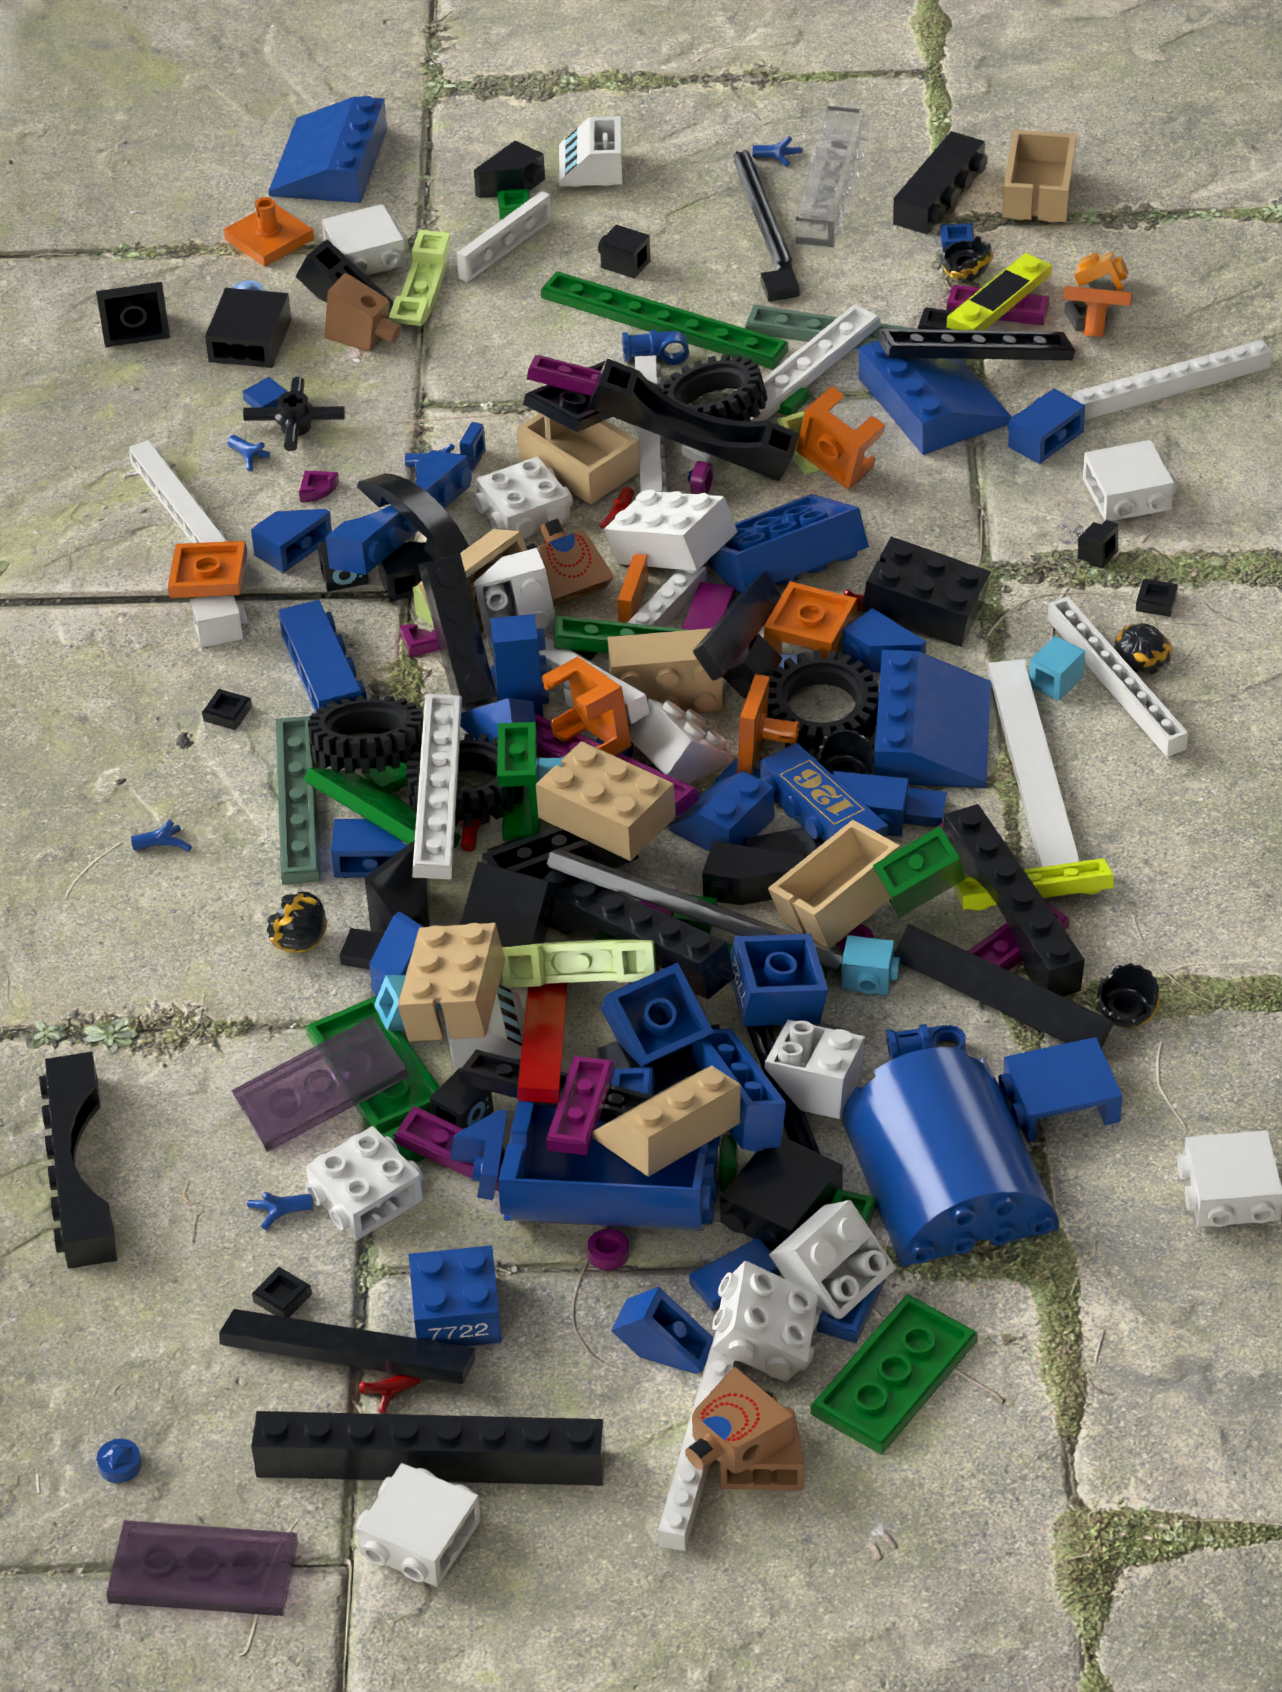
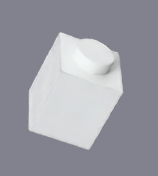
[190,595,247,648]

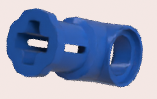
[622,330,690,365]
[886,1024,966,1060]

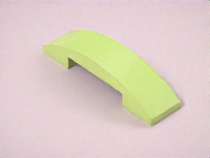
[388,230,451,326]
[502,940,657,988]

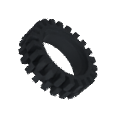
[660,355,768,421]
[768,650,879,757]
[308,695,423,774]
[405,734,524,827]

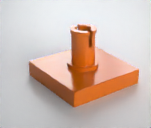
[224,197,314,267]
[1063,286,1133,337]
[168,541,247,598]
[737,674,800,775]

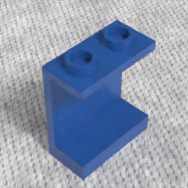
[998,1037,1123,1142]

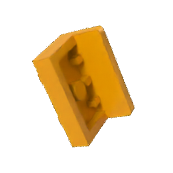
[1074,251,1129,291]

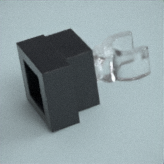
[1058,516,1118,569]

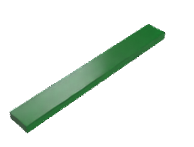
[541,271,788,370]

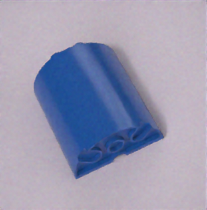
[842,1047,1059,1267]
[498,1100,721,1231]

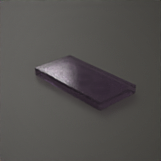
[231,1016,409,1152]
[106,1520,298,1616]

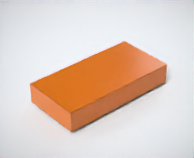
[618,553,648,623]

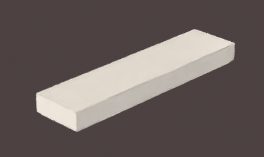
[457,191,552,283]

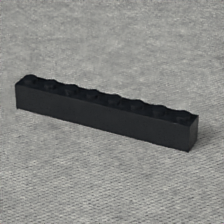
[251,1411,605,1486]

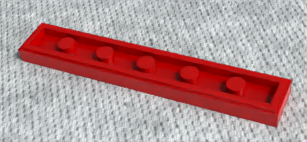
[517,983,567,1103]

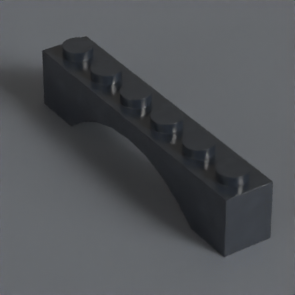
[588,358,800,481]
[943,804,1085,997]
[542,869,735,1000]
[39,1052,117,1269]

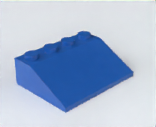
[268,96,387,203]
[859,340,1012,455]
[707,494,869,593]
[874,650,991,788]

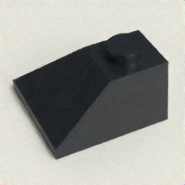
[96,282,170,347]
[364,840,431,933]

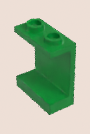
[497,722,540,841]
[873,826,965,918]

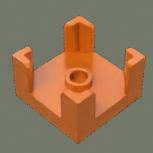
[795,386,885,490]
[764,581,857,660]
[542,656,632,756]

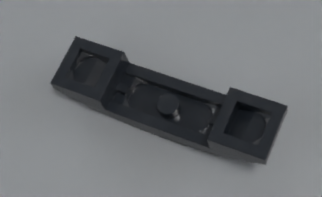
[357,473,469,560]

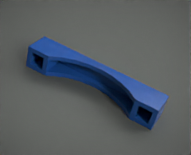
[326,450,472,575]

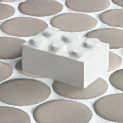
[604,490,737,571]

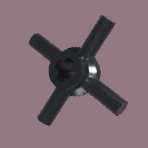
[243,376,345,451]

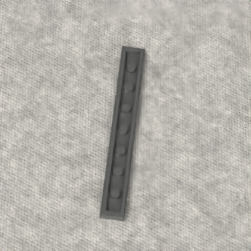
[546,849,844,970]

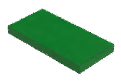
[304,768,461,848]
[306,996,439,1135]
[810,1294,978,1455]

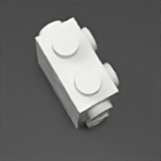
[322,204,409,276]
[1083,440,1177,521]
[474,456,573,539]
[305,1126,424,1241]
[1177,1130,1282,1227]
[712,1261,819,1382]
[356,1463,481,1587]

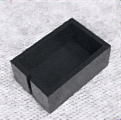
[861,536,991,647]

